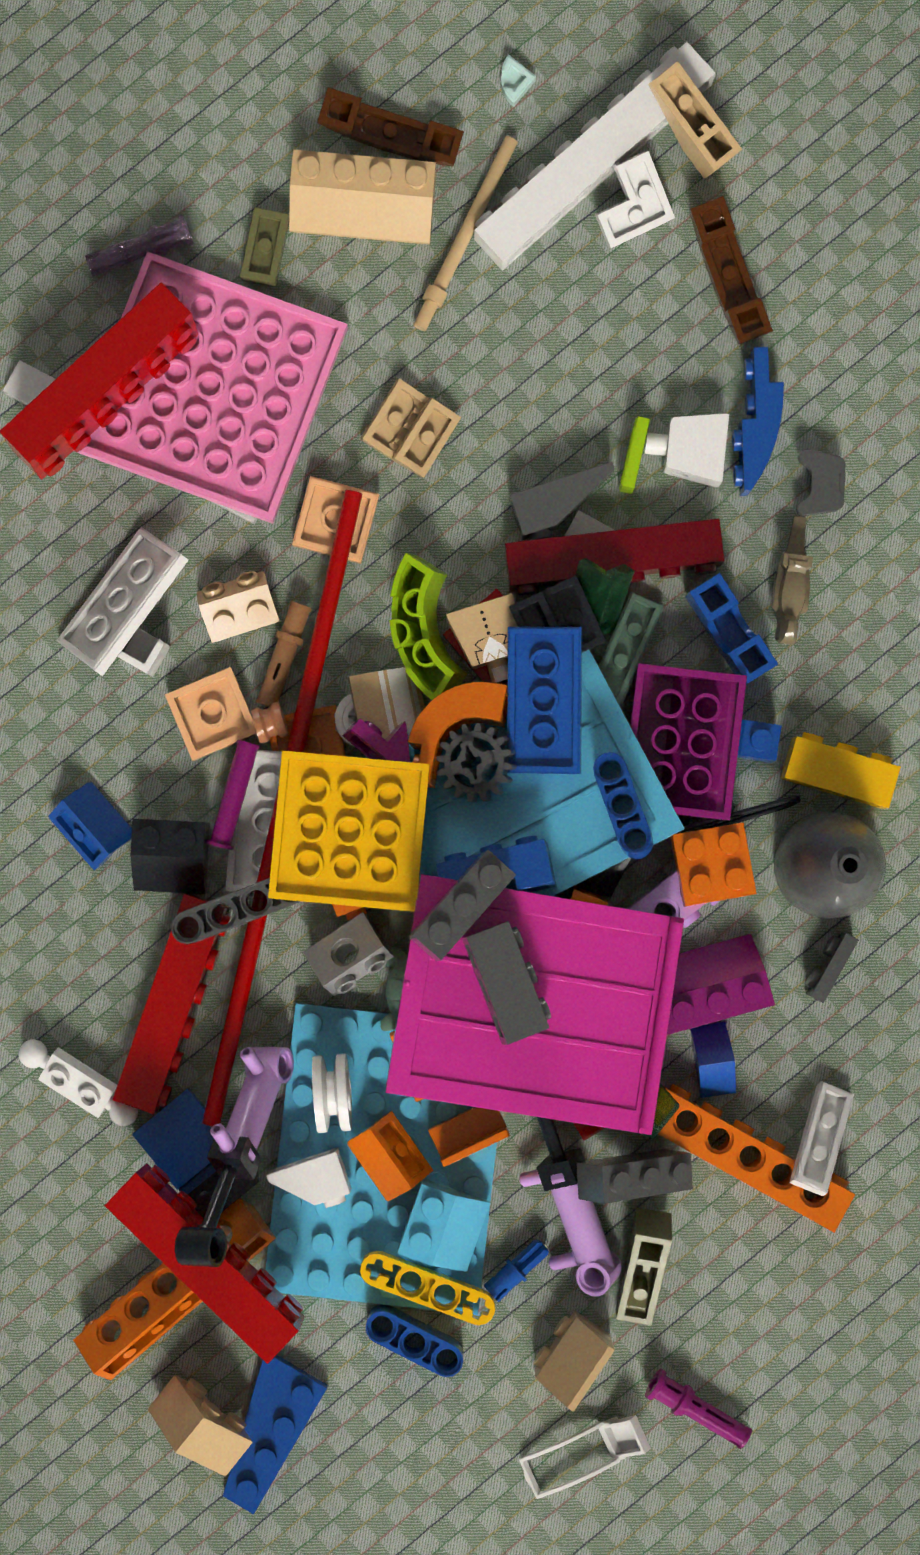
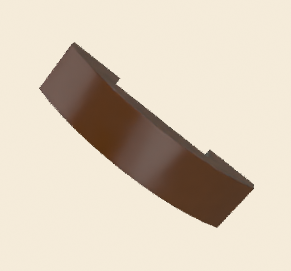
[317,87,464,167]
[689,196,773,344]

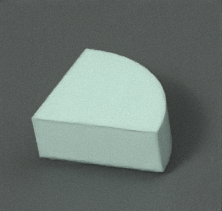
[501,54,536,107]

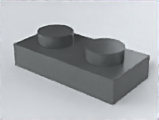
[805,932,859,1003]

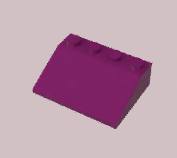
[631,663,747,821]

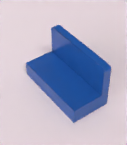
[48,782,132,870]

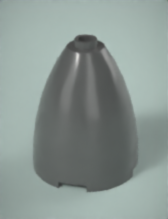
[774,812,886,919]

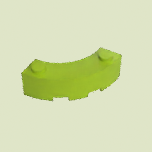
[389,553,467,700]

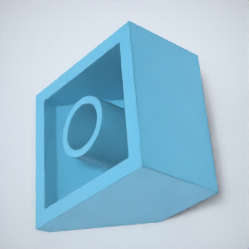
[397,1178,491,1272]

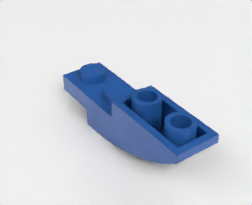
[732,347,784,496]

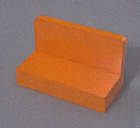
[428,1107,510,1167]
[347,1111,433,1201]

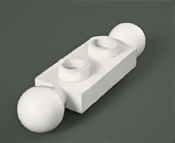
[18,1039,138,1126]

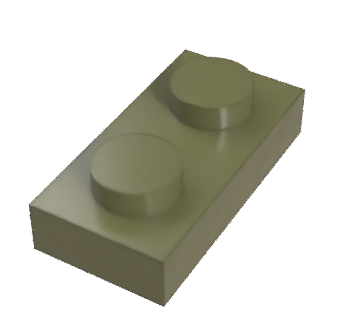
[240,207,289,287]

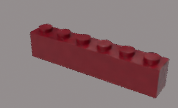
[504,518,725,595]

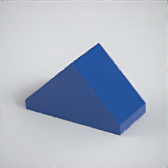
[690,1021,736,1098]

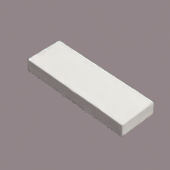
[789,1081,854,1196]

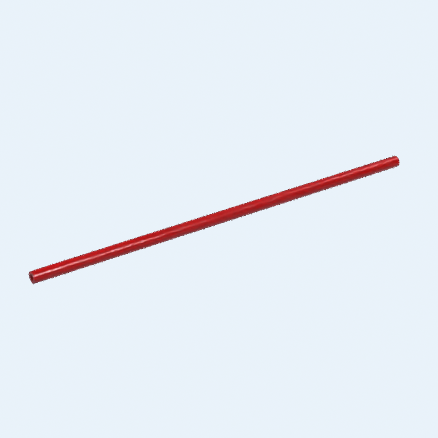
[202,490,363,1127]

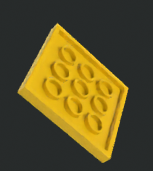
[268,751,430,912]

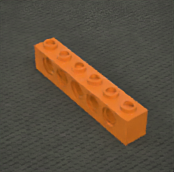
[652,1083,855,1233]
[73,1198,276,1381]

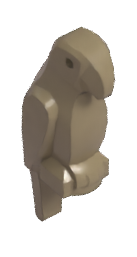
[771,515,813,645]

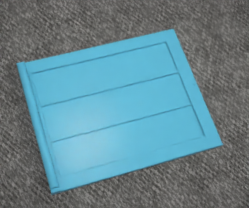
[366,650,684,896]

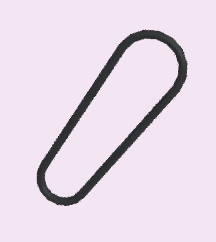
[676,796,801,834]

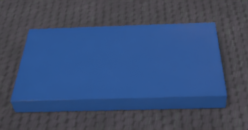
[507,627,582,774]

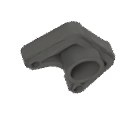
[796,449,846,517]

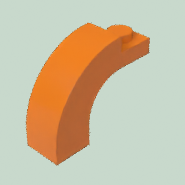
[408,682,508,789]

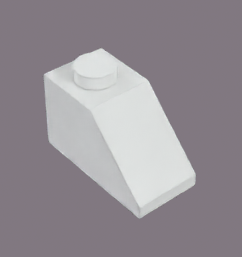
[266,1147,352,1208]

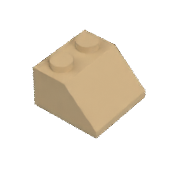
[533,1310,615,1412]

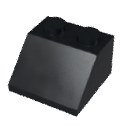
[130,818,210,894]

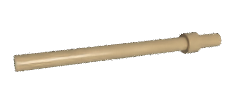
[413,136,518,331]

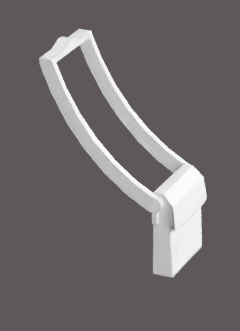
[519,1415,651,1499]

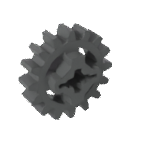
[436,723,517,802]

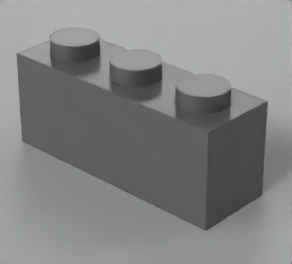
[408,850,516,961]
[462,921,551,1045]
[576,1149,693,1204]

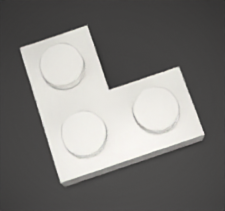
[595,151,675,248]

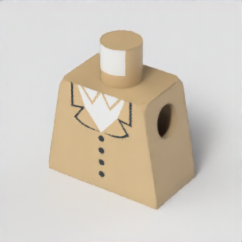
[446,594,518,684]

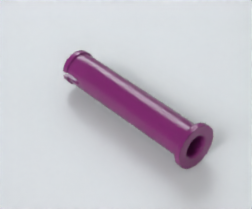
[206,740,260,850]

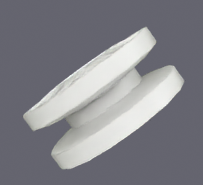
[312,1054,352,1133]

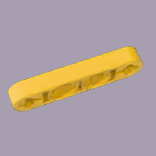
[360,1250,495,1325]

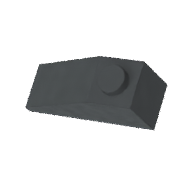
[509,462,615,540]

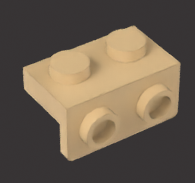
[197,571,280,643]

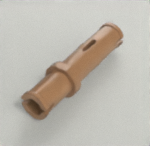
[255,601,312,707]

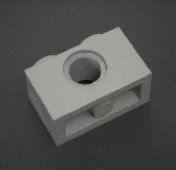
[303,912,394,996]

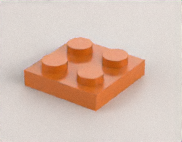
[671,822,757,907]

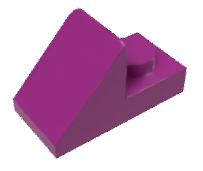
[342,718,410,762]

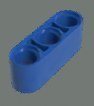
[593,752,654,859]
[366,1304,463,1377]

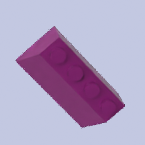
[667,934,775,1035]

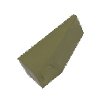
[616,1207,672,1326]

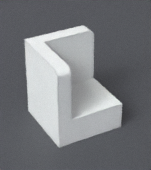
[117,628,171,677]

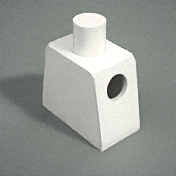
[644,414,729,487]

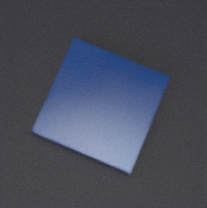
[132,1088,214,1190]

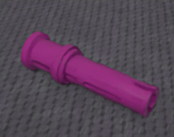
[645,1369,752,1449]

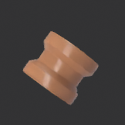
[251,701,289,744]

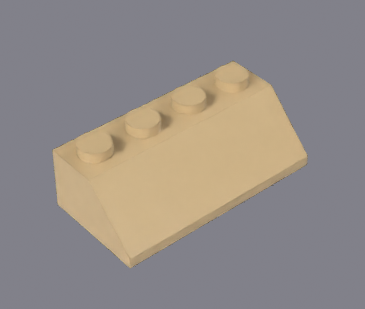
[289,149,436,245]

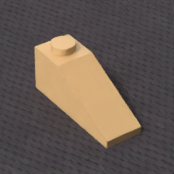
[648,61,742,179]

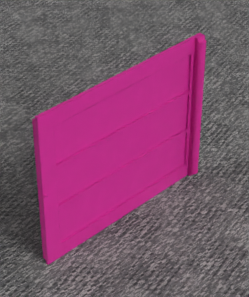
[385,874,684,1135]

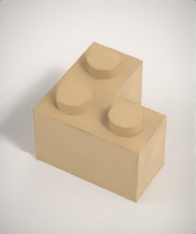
[148,1375,253,1476]

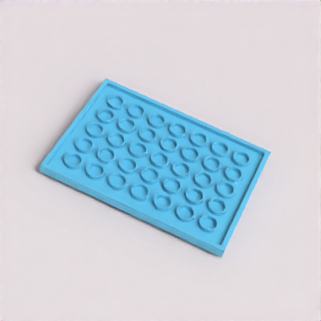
[265,1003,497,1315]

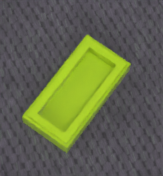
[619,416,650,494]

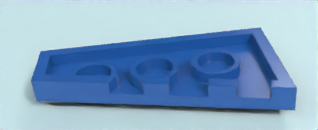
[223,1355,328,1514]

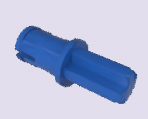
[484,1239,549,1302]

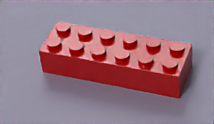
[0,282,198,480]
[104,1163,305,1364]

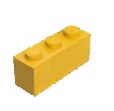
[780,732,901,809]

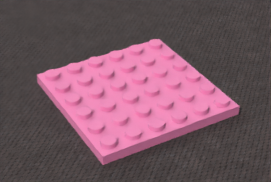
[77,251,348,524]

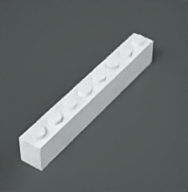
[474,42,716,271]

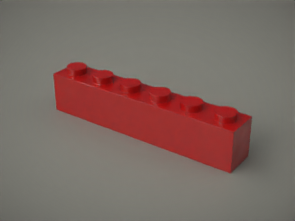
[112,893,231,1114]

